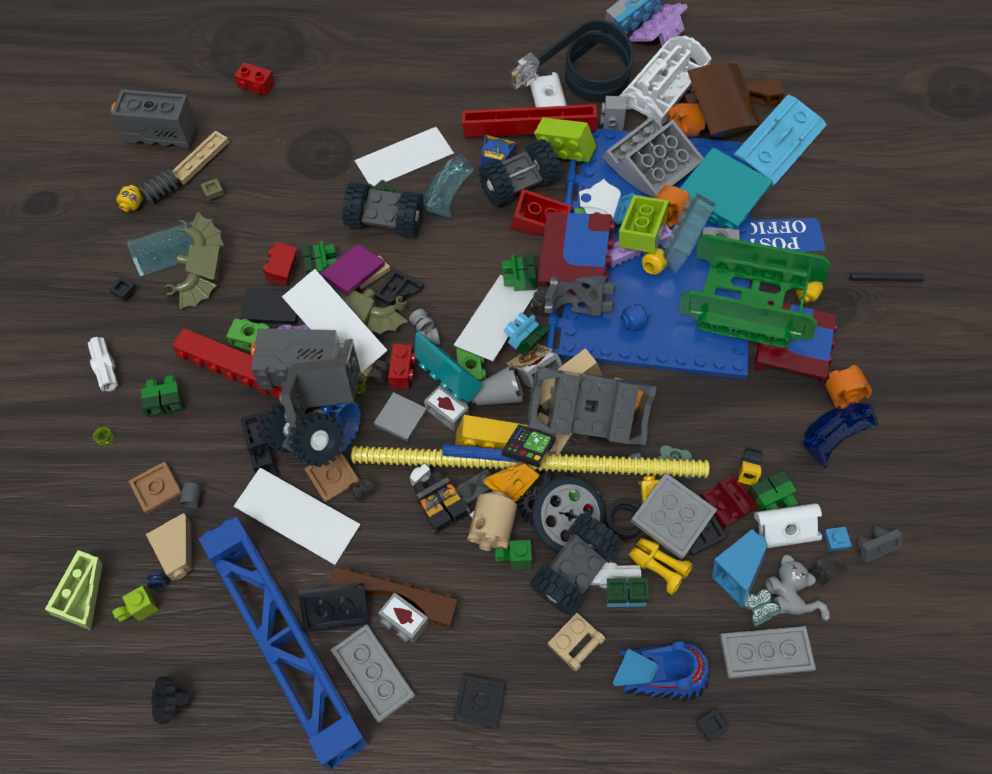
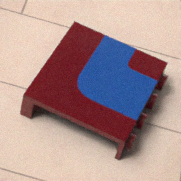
[538,212,616,287]
[753,301,838,387]

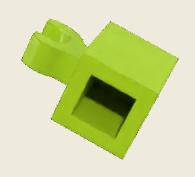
[112,586,159,622]

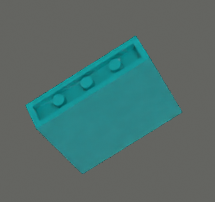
[680,148,773,230]

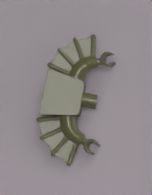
[164,212,225,310]
[326,281,408,335]

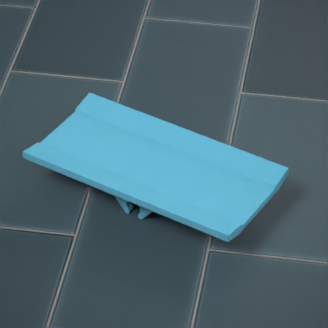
[734,94,827,186]

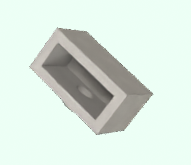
[600,96,626,131]

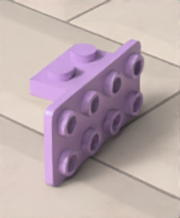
[629,3,688,47]

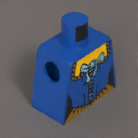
[481,135,516,165]

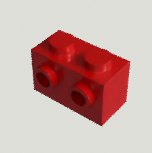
[234,63,275,96]
[263,241,297,286]
[388,344,416,389]

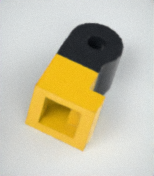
[738,447,762,485]

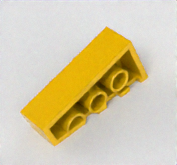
[455,415,541,449]

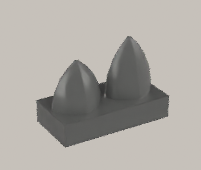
[455,469,493,506]
[858,525,903,564]

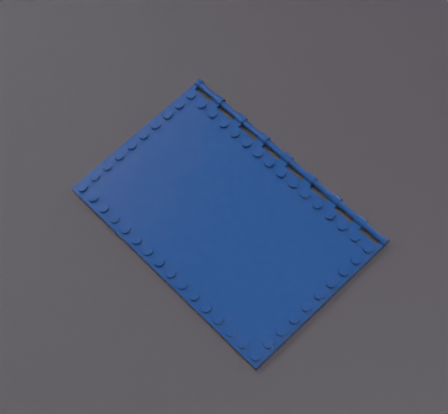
[546,128,752,379]

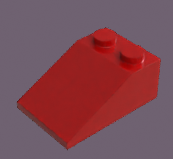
[509,189,572,234]

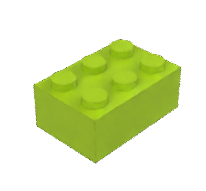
[534,118,597,162]
[619,195,669,253]

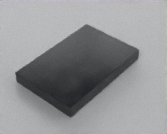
[240,288,298,325]
[298,583,370,632]

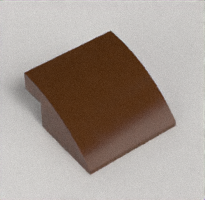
[687,63,761,139]

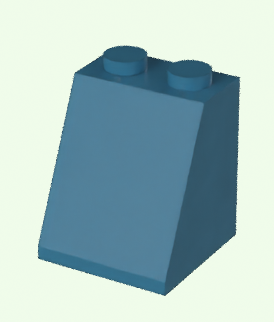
[712,530,768,608]

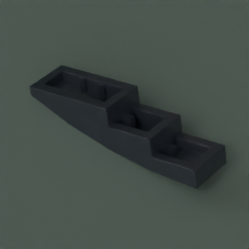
[241,413,278,477]

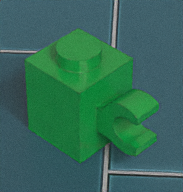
[495,540,532,569]

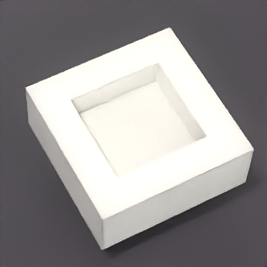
[410,464,431,487]

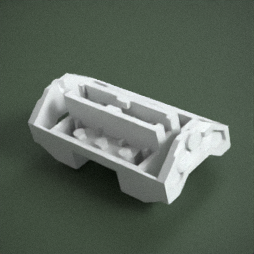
[620,36,712,124]

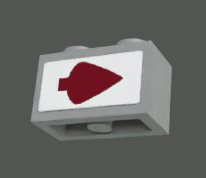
[516,351,563,388]
[424,385,469,432]
[378,592,430,644]

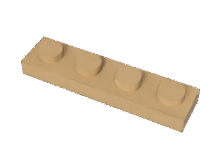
[172,131,229,185]

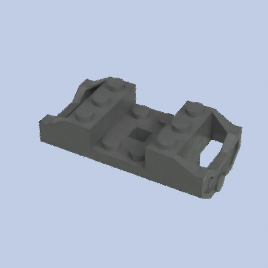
[527,367,657,445]

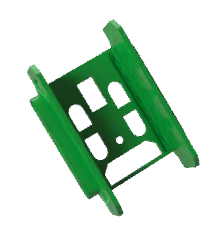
[679,234,831,348]

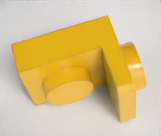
[638,475,661,504]

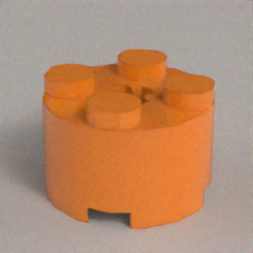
[669,103,706,138]
[654,184,690,227]
[825,365,872,409]

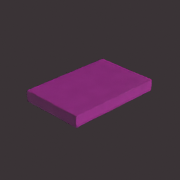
[320,244,385,296]

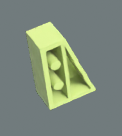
[45,550,103,630]

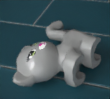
[765,555,830,621]

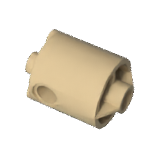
[467,491,517,551]

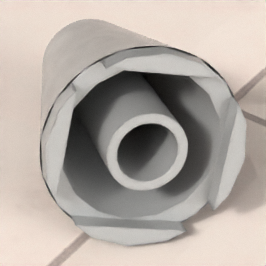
[471,365,524,406]

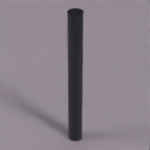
[849,273,925,281]

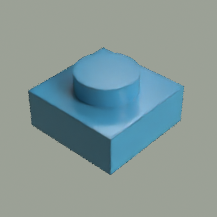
[823,527,852,551]

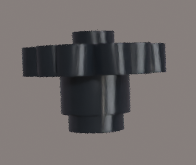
[151,676,189,724]

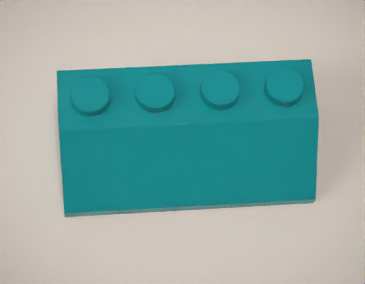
[415,332,483,403]

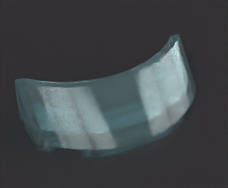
[423,154,474,218]

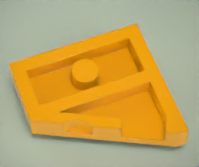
[483,462,540,503]

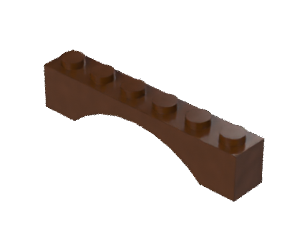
[683,79,785,111]
[328,567,458,630]

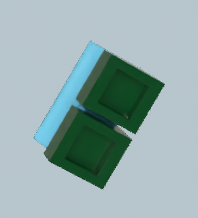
[504,312,550,357]
[606,578,650,607]

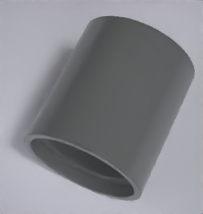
[179,483,202,508]

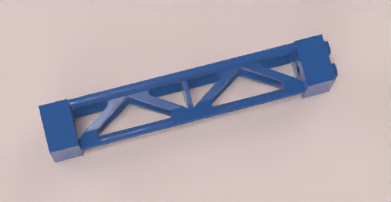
[199,517,368,772]

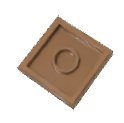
[304,449,360,503]
[128,461,182,515]

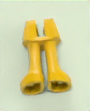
[629,538,694,595]

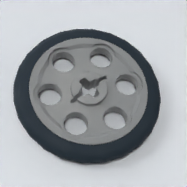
[532,476,606,553]

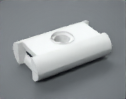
[529,72,567,107]
[754,503,822,548]

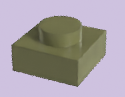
[201,178,224,201]

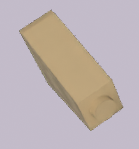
[146,513,192,581]

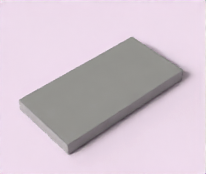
[331,624,416,724]
[719,626,816,679]

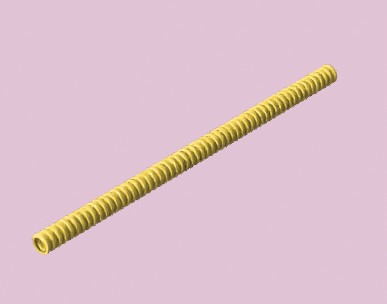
[351,446,709,478]

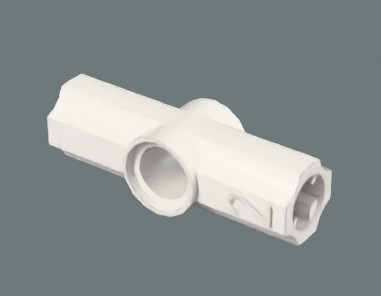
[88,337,118,392]
[590,562,641,588]

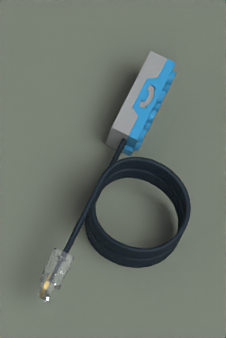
[510,0,662,102]

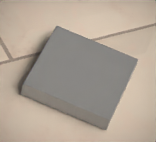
[374,392,427,442]

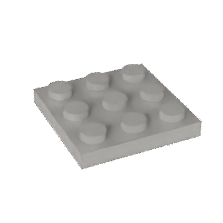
[630,473,717,560]

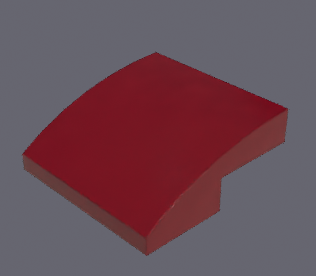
[699,474,759,529]

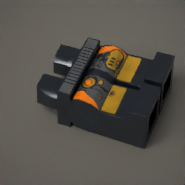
[414,471,470,534]

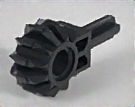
[517,469,554,526]

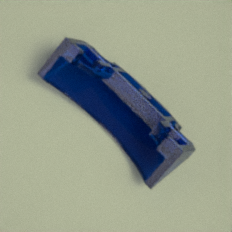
[803,402,878,468]

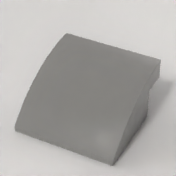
[602,115,704,197]

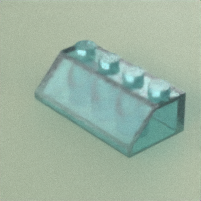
[663,193,716,274]
[126,219,194,276]

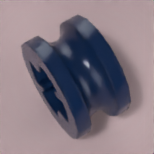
[147,572,167,589]

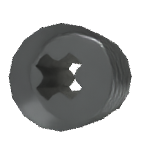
[138,168,178,204]

